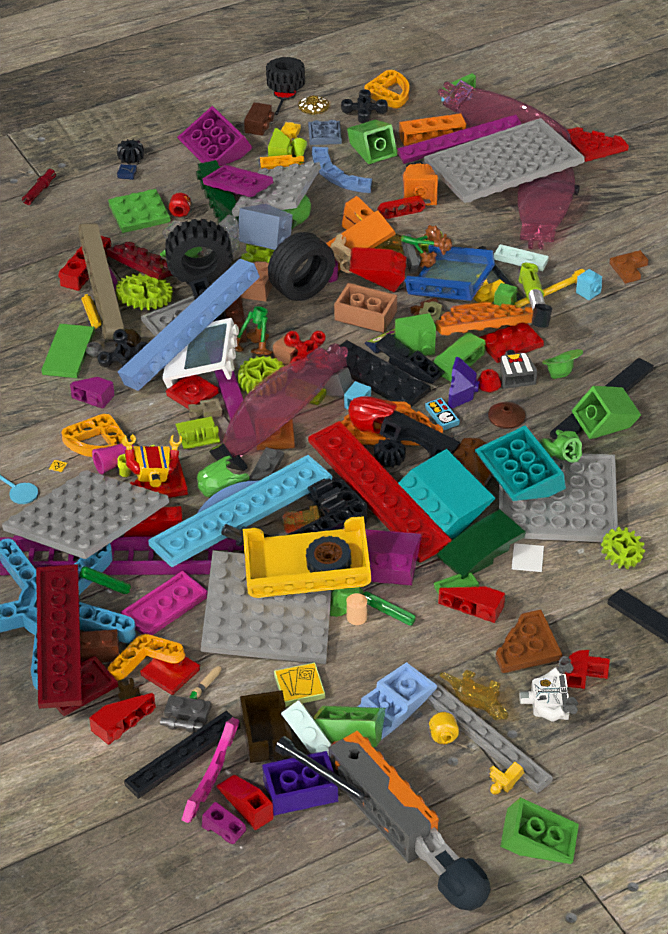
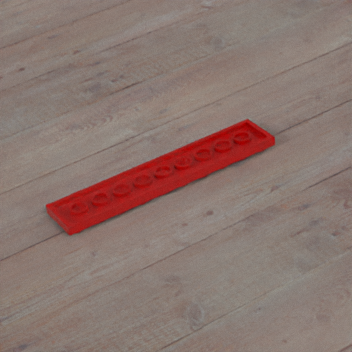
[308,421,452,563]

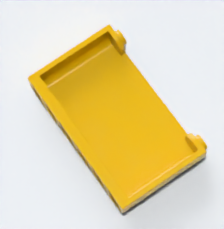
[243,516,371,598]

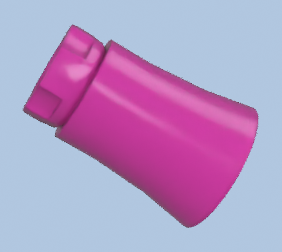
[92,443,133,475]

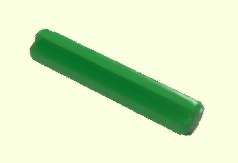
[79,567,131,594]
[362,591,416,626]

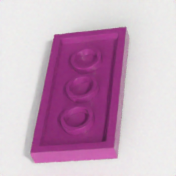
[202,165,274,197]

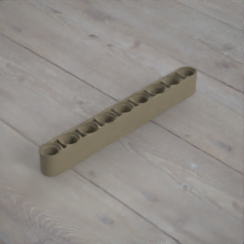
[79,223,124,340]

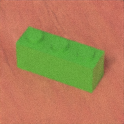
[434,332,485,382]

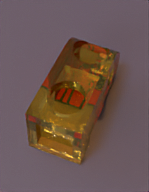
[283,505,319,534]

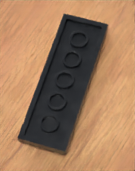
[326,340,431,407]

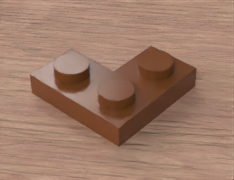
[609,250,649,284]

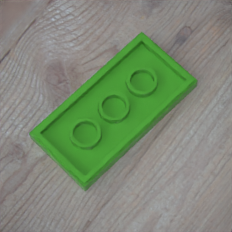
[41,324,95,378]

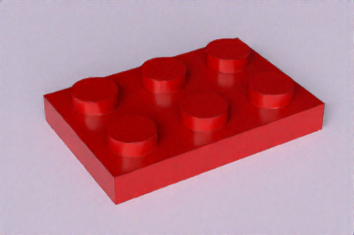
[479,322,544,363]

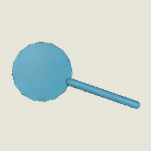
[0,475,38,504]

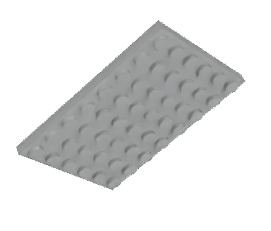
[424,118,585,203]

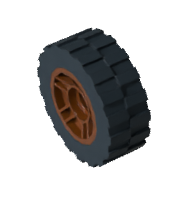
[306,536,352,573]

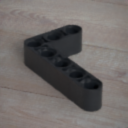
[287,478,367,535]

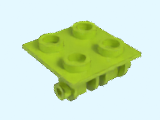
[175,416,220,450]

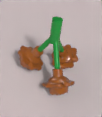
[401,225,452,268]

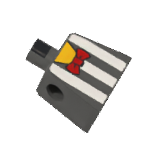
[500,350,537,389]

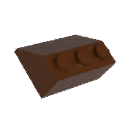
[453,438,492,487]

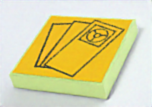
[274,662,325,707]

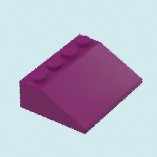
[177,106,253,167]
[343,527,421,586]

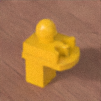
[489,762,524,795]

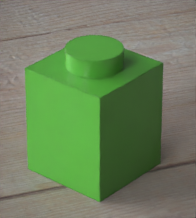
[494,283,517,307]

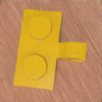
[473,275,505,303]

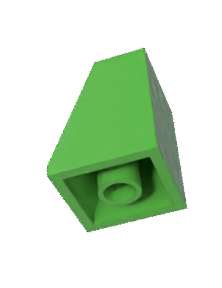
[347,120,398,164]
[572,386,641,439]

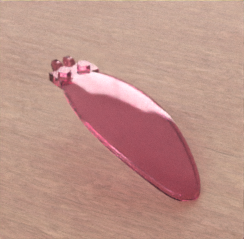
[437,80,571,143]
[518,167,575,250]
[223,343,348,457]

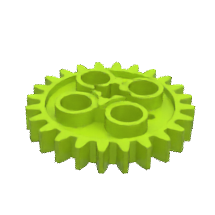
[116,273,173,310]

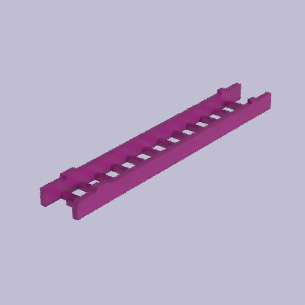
[0,535,244,575]

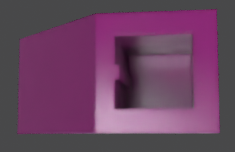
[70,377,115,409]

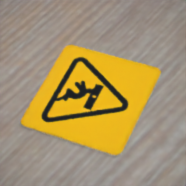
[49,460,67,472]

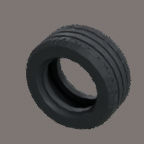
[268,232,335,301]

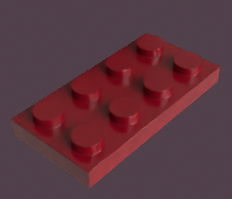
[105,242,172,280]

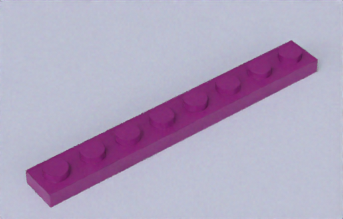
[398,115,522,164]

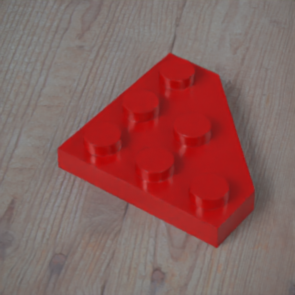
[563,127,629,162]
[130,457,188,498]

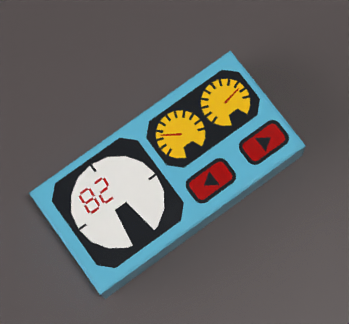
[425,398,459,430]

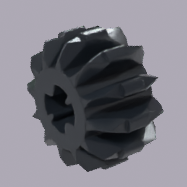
[117,139,144,164]
[374,438,406,468]

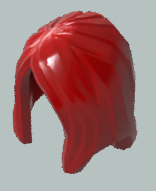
[348,396,397,434]

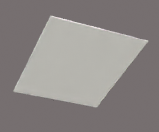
[512,543,544,572]

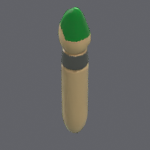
[189,666,221,699]

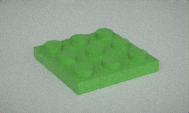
[108,189,170,233]

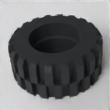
[165,219,233,285]

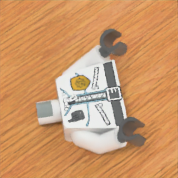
[519,656,578,722]

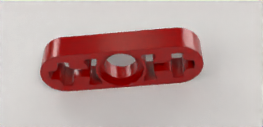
[377,196,426,219]

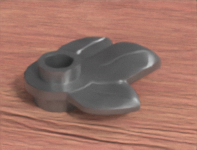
[86,338,116,357]

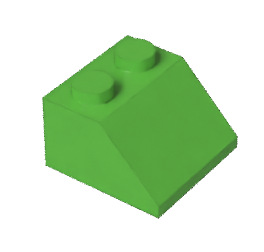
[395,313,436,356]

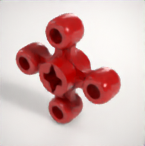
[284,330,331,372]

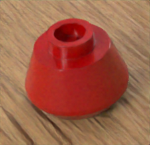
[477,369,502,393]

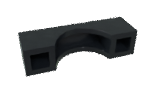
[379,410,460,459]

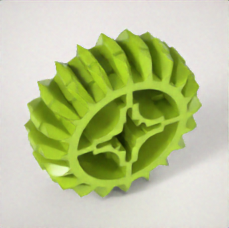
[238,355,287,397]

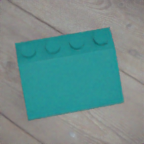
[475,425,566,501]
[398,449,496,539]

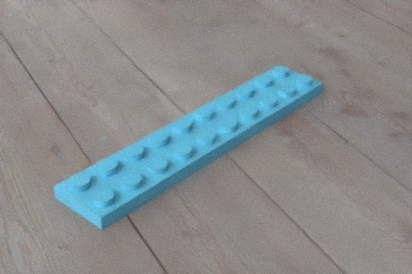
[148,455,332,567]

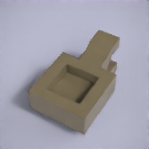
[188,398,222,421]

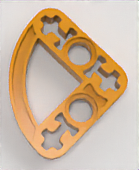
[364,70,409,109]
[61,414,128,457]

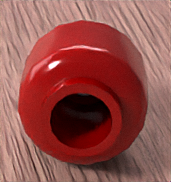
[169,193,191,217]

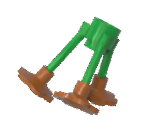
[223,306,273,355]

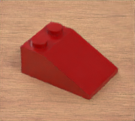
[349,247,407,292]

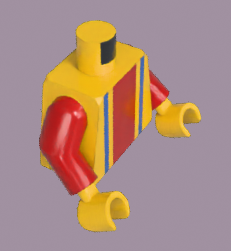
[122,434,182,487]

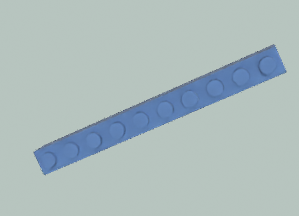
[118,259,260,391]

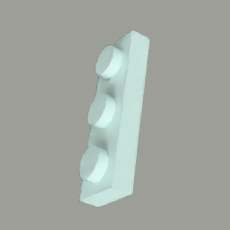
[494,244,549,271]
[281,700,332,756]

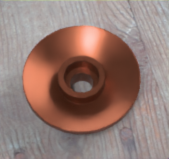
[488,402,525,429]

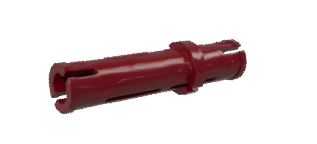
[22,169,56,205]

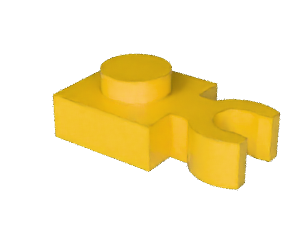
[281,122,301,144]

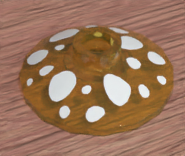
[298,95,329,115]

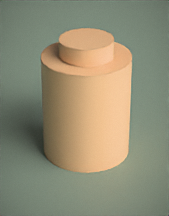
[347,593,367,625]

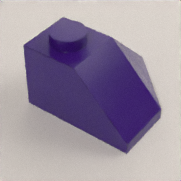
[448,357,480,409]

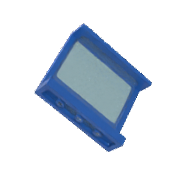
[405,245,495,301]

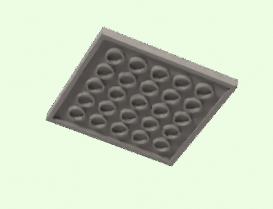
[499,453,618,542]
[2,470,169,559]
[201,550,331,664]

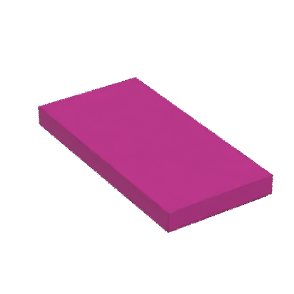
[120,571,208,635]

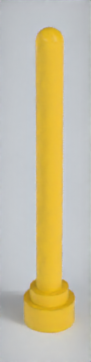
[514,269,585,308]

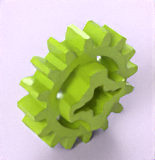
[601,527,645,569]

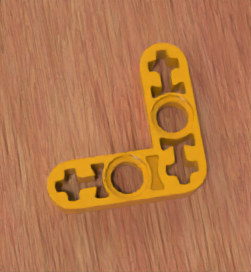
[107,634,186,681]

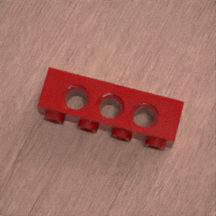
[58,236,111,291]

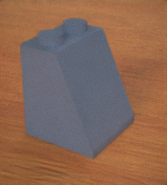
[237,204,293,250]

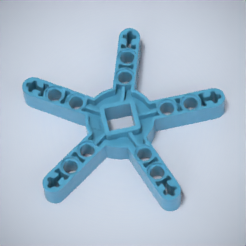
[0,539,136,690]

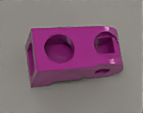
[202,802,246,844]

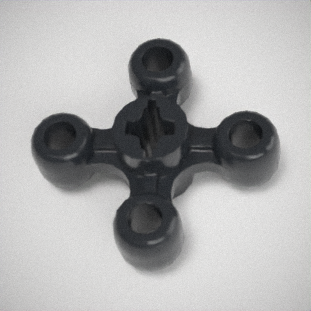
[341,89,388,123]
[97,329,148,368]

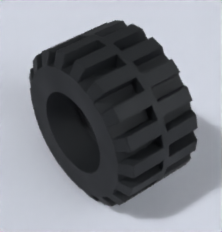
[266,57,305,93]

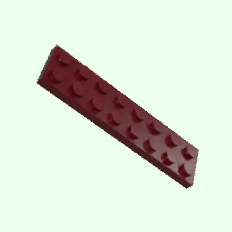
[36,564,82,709]

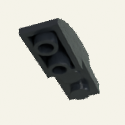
[376,333,445,383]

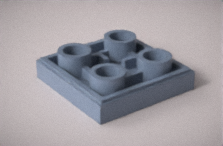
[308,120,342,145]

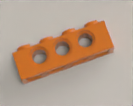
[399,113,466,146]

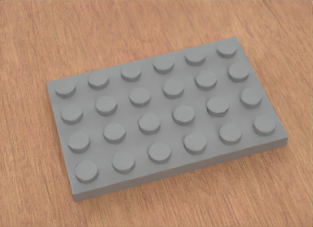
[232,161,321,217]

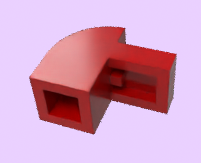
[565,650,610,689]

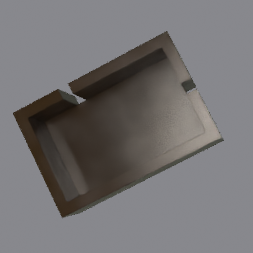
[240,690,293,763]

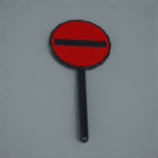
[274,91,297,115]

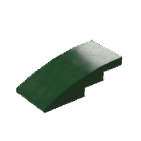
[437,509,526,579]

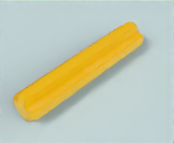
[81,294,102,329]

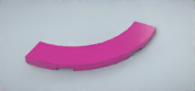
[182,717,239,823]

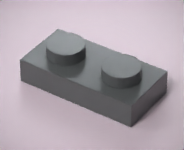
[401,234,420,273]

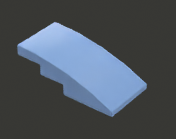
[357,662,437,740]

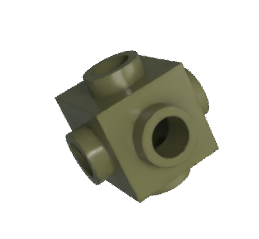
[419,301,445,331]

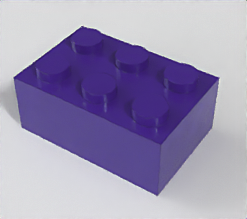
[262,751,338,816]

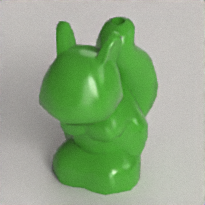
[539,430,582,462]

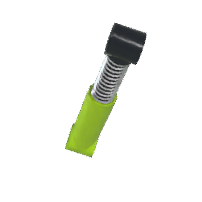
[518,262,552,328]

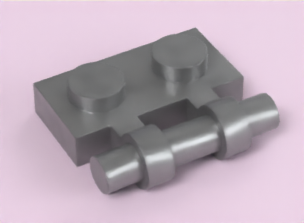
[160,695,211,733]

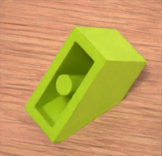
[268,128,293,157]

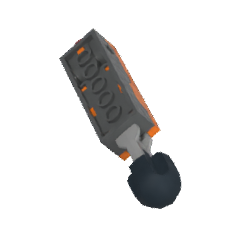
[328,730,491,911]

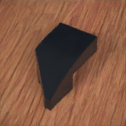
[209,443,248,471]

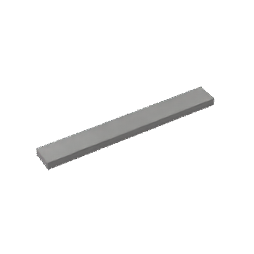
[426,677,553,794]

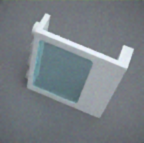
[163,318,239,389]

